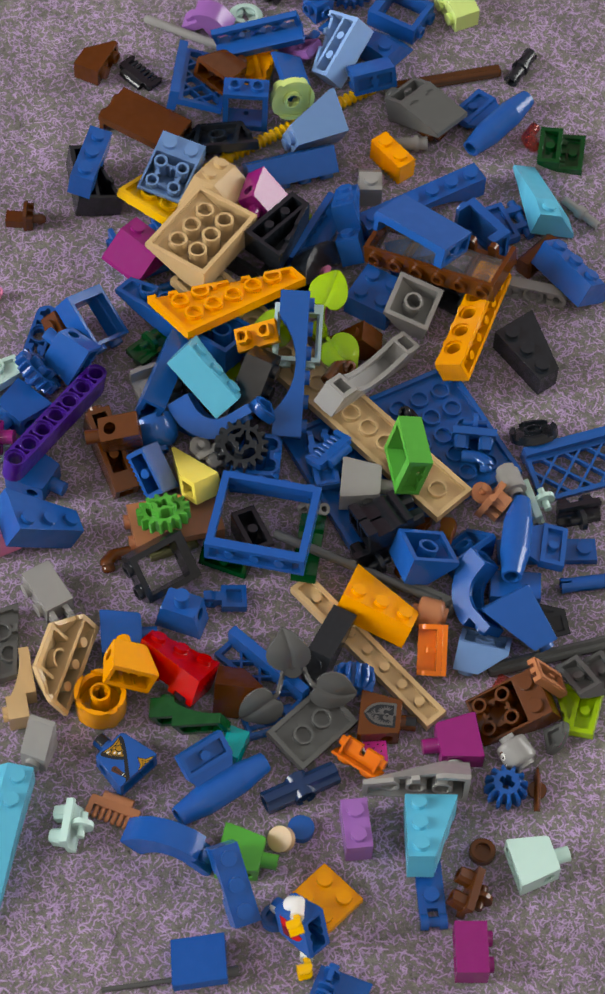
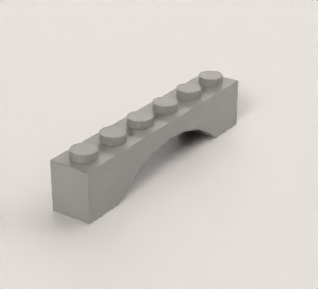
[313,331,421,417]

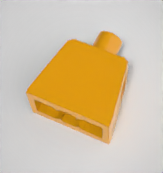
[103,634,159,694]

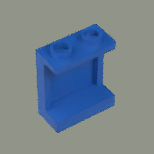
[455,197,511,256]

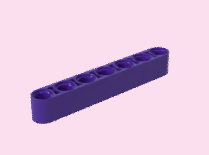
[2,364,107,482]

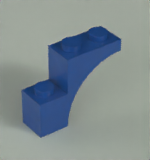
[330,184,365,267]

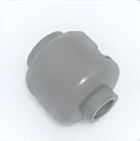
[497,732,536,773]

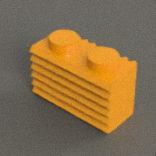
[370,131,416,184]

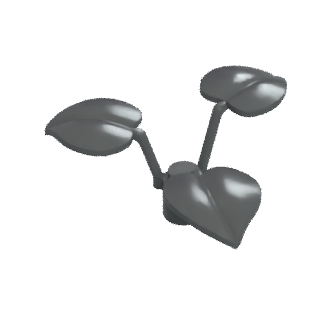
[239,627,357,724]

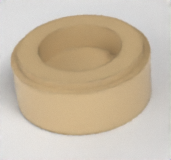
[267,825,295,853]

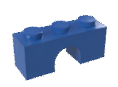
[67,125,113,199]
[206,839,262,929]

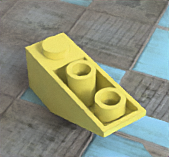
[171,447,221,505]

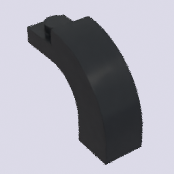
[290,241,340,291]

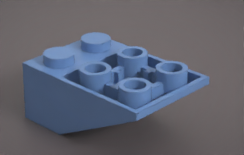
[137,130,206,204]

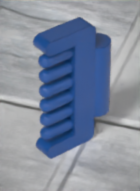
[305,430,352,470]

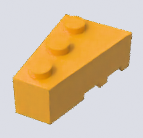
[337,564,419,648]

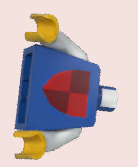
[270,893,330,981]

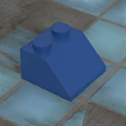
[389,528,460,585]

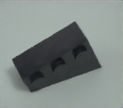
[66,145,124,216]
[245,191,310,270]
[493,310,559,395]
[226,345,282,427]

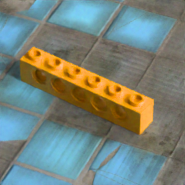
[435,261,512,381]

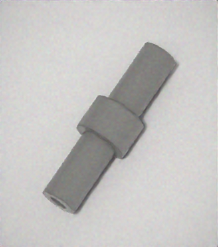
[561,196,601,230]

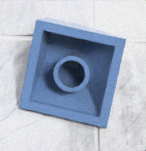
[453,627,512,676]

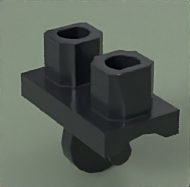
[556,494,601,531]
[350,541,392,573]

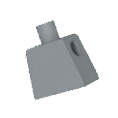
[339,457,394,510]

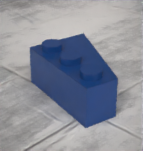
[0,488,84,549]

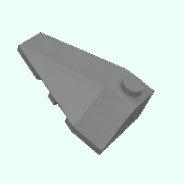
[362,759,472,802]

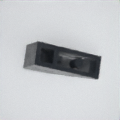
[301,605,358,681]

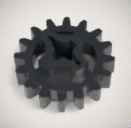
[214,419,269,473]

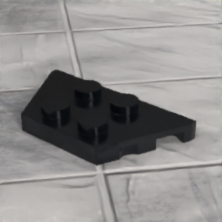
[182,121,260,155]

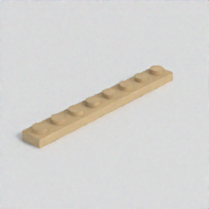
[290,580,446,731]

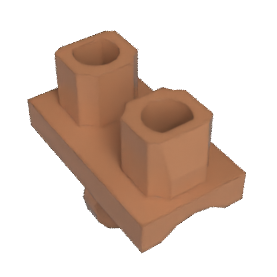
[471,481,513,522]

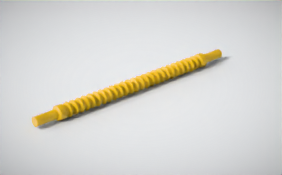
[202,91,377,167]

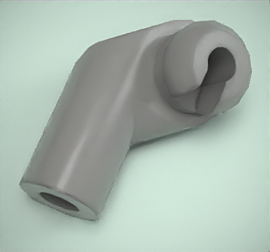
[297,502,330,516]

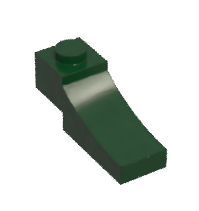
[290,513,327,584]
[148,694,231,735]

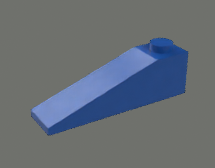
[318,19,413,66]

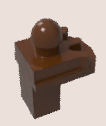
[5,201,46,231]

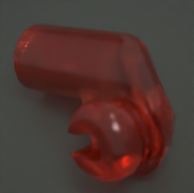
[521,123,540,152]

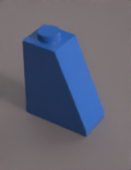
[481,584,558,652]

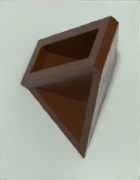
[212,665,265,719]

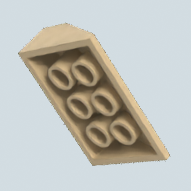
[145,185,257,286]

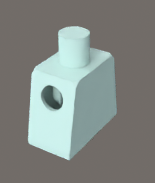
[503,836,571,895]

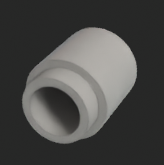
[495,462,527,498]

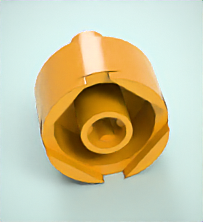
[74,668,127,729]

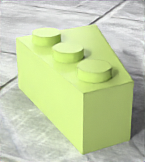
[434,0,480,32]

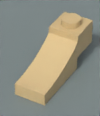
[1,646,38,731]

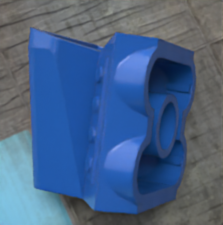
[229,434,283,495]

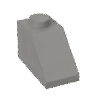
[358,168,383,206]
[20,714,58,772]

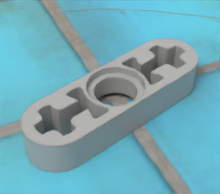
[504,276,567,308]

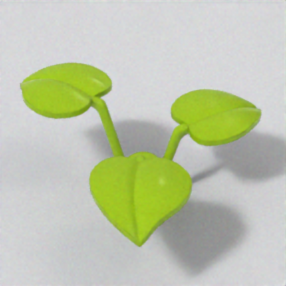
[254,270,359,368]

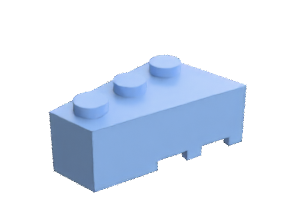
[311,9,374,89]

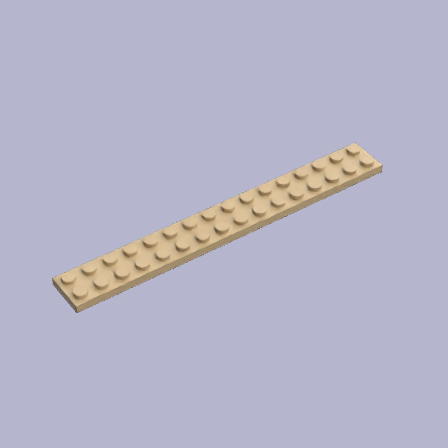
[170,271,472,522]

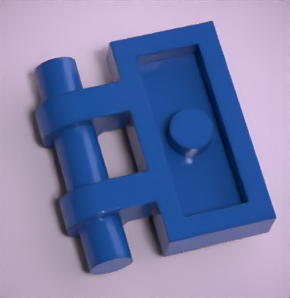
[485,200,535,245]

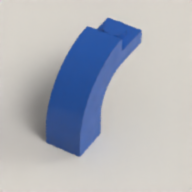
[167,393,255,439]
[451,547,504,638]
[120,816,212,876]

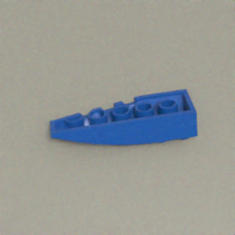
[115,277,251,373]

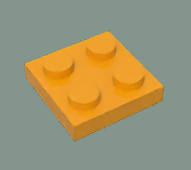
[292,863,363,934]

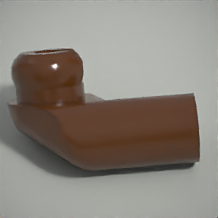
[321,360,356,384]
[100,546,131,573]

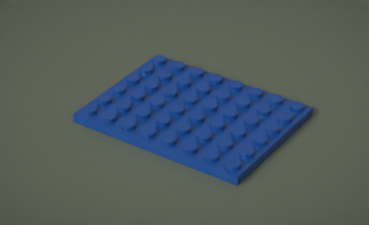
[282,369,522,551]

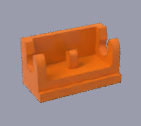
[416,624,448,677]

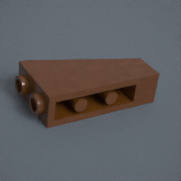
[83,405,139,500]

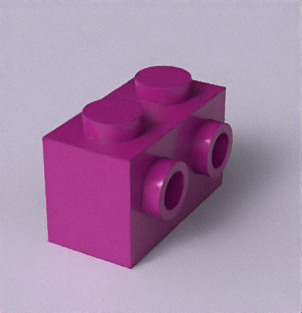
[452,921,495,983]

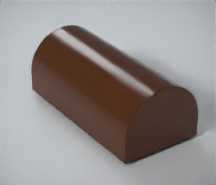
[514,234,558,279]

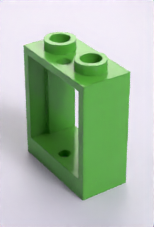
[384,416,433,495]

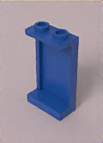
[373,194,472,269]

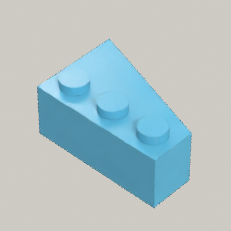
[167,335,241,419]
[403,794,458,877]

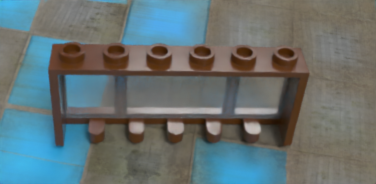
[363,226,517,302]

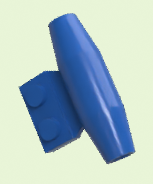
[458,88,534,156]
[499,495,568,584]
[172,730,271,825]

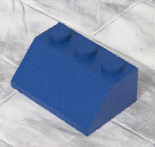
[531,239,605,307]

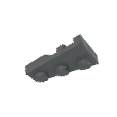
[0,603,19,684]

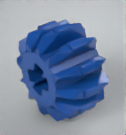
[334,661,376,697]
[483,764,528,811]

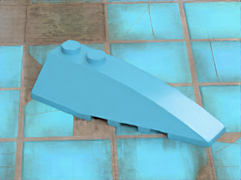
[0,762,36,908]

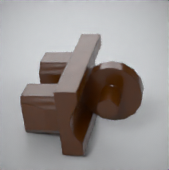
[446,866,493,920]

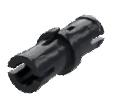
[504,48,537,87]

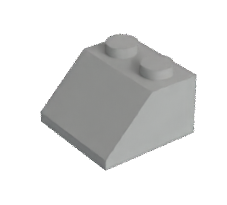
[383,271,444,340]

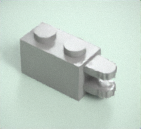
[20,560,75,623]

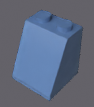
[281,88,349,153]

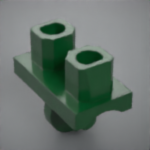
[126,328,167,366]

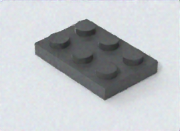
[265,695,358,770]

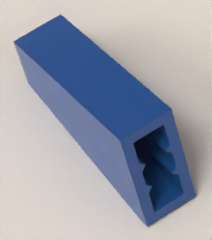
[134,329,192,419]

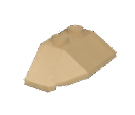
[177,156,246,208]
[32,614,100,716]

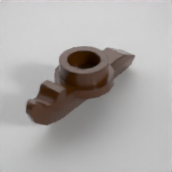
[527,767,547,812]

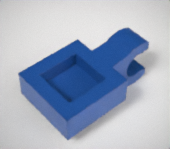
[203,585,247,612]

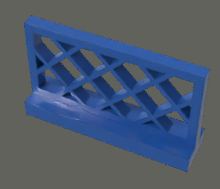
[166,39,223,114]
[520,426,605,501]

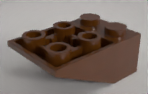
[465,667,562,747]

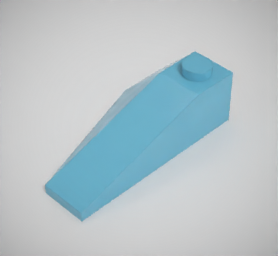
[513,165,574,238]

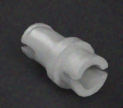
[394,135,428,153]

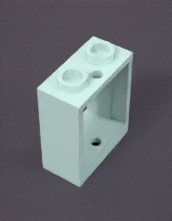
[272,302,324,369]

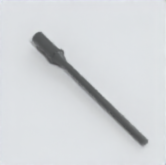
[101,965,240,993]

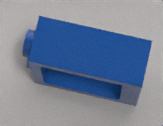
[367,0,436,45]
[222,77,270,132]
[55,284,129,355]

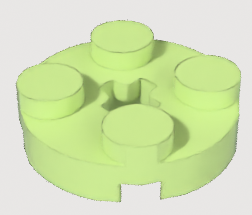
[269,77,315,120]

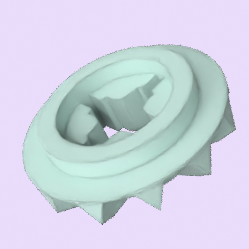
[230,3,263,32]

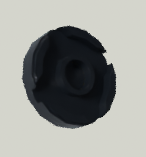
[509,419,558,446]

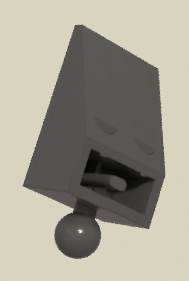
[384,77,468,138]

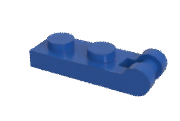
[415,859,448,931]

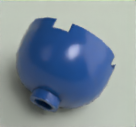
[139,411,179,454]

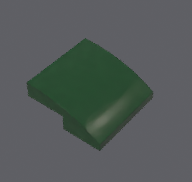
[537,127,586,176]

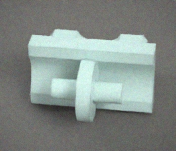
[524,479,555,525]
[48,797,95,853]

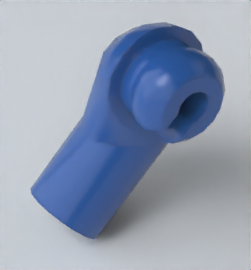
[461,450,494,473]

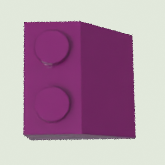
[102,217,164,281]

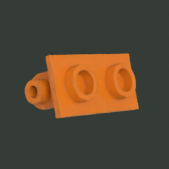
[331,734,388,779]

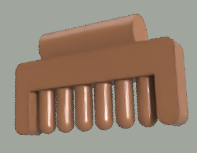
[84,790,141,830]

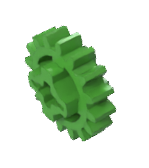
[136,493,191,534]

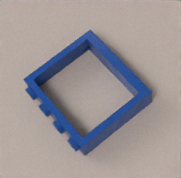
[204,470,322,576]

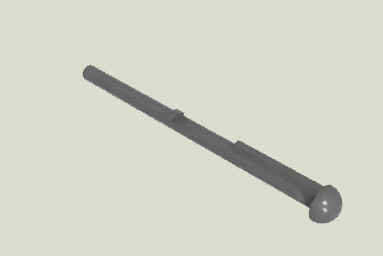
[272,529,456,616]

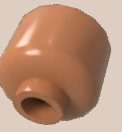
[413,596,449,628]

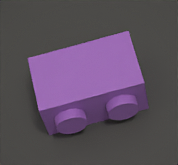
[339,797,374,861]

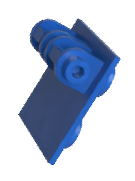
[310,963,373,994]

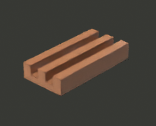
[527,657,568,699]

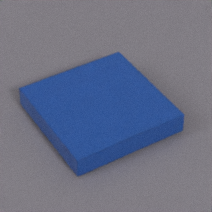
[170,932,229,992]

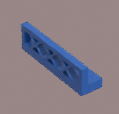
[210,10,305,57]
[286,191,338,267]
[214,626,309,716]

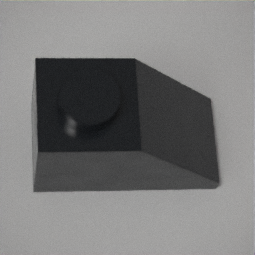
[231,505,274,547]

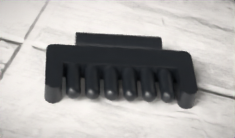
[119,55,162,91]

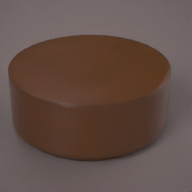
[469,838,496,866]

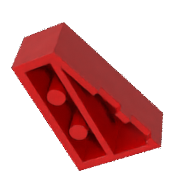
[140,630,220,708]

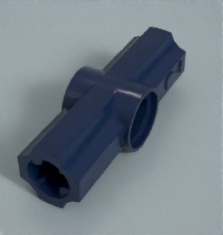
[260,761,341,815]

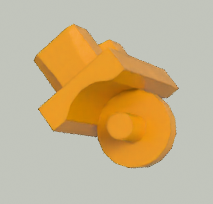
[234,318,281,354]

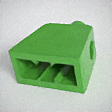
[214,822,279,881]

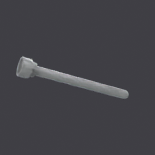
[144,15,216,49]

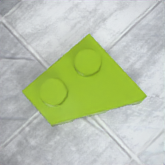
[557,684,604,740]

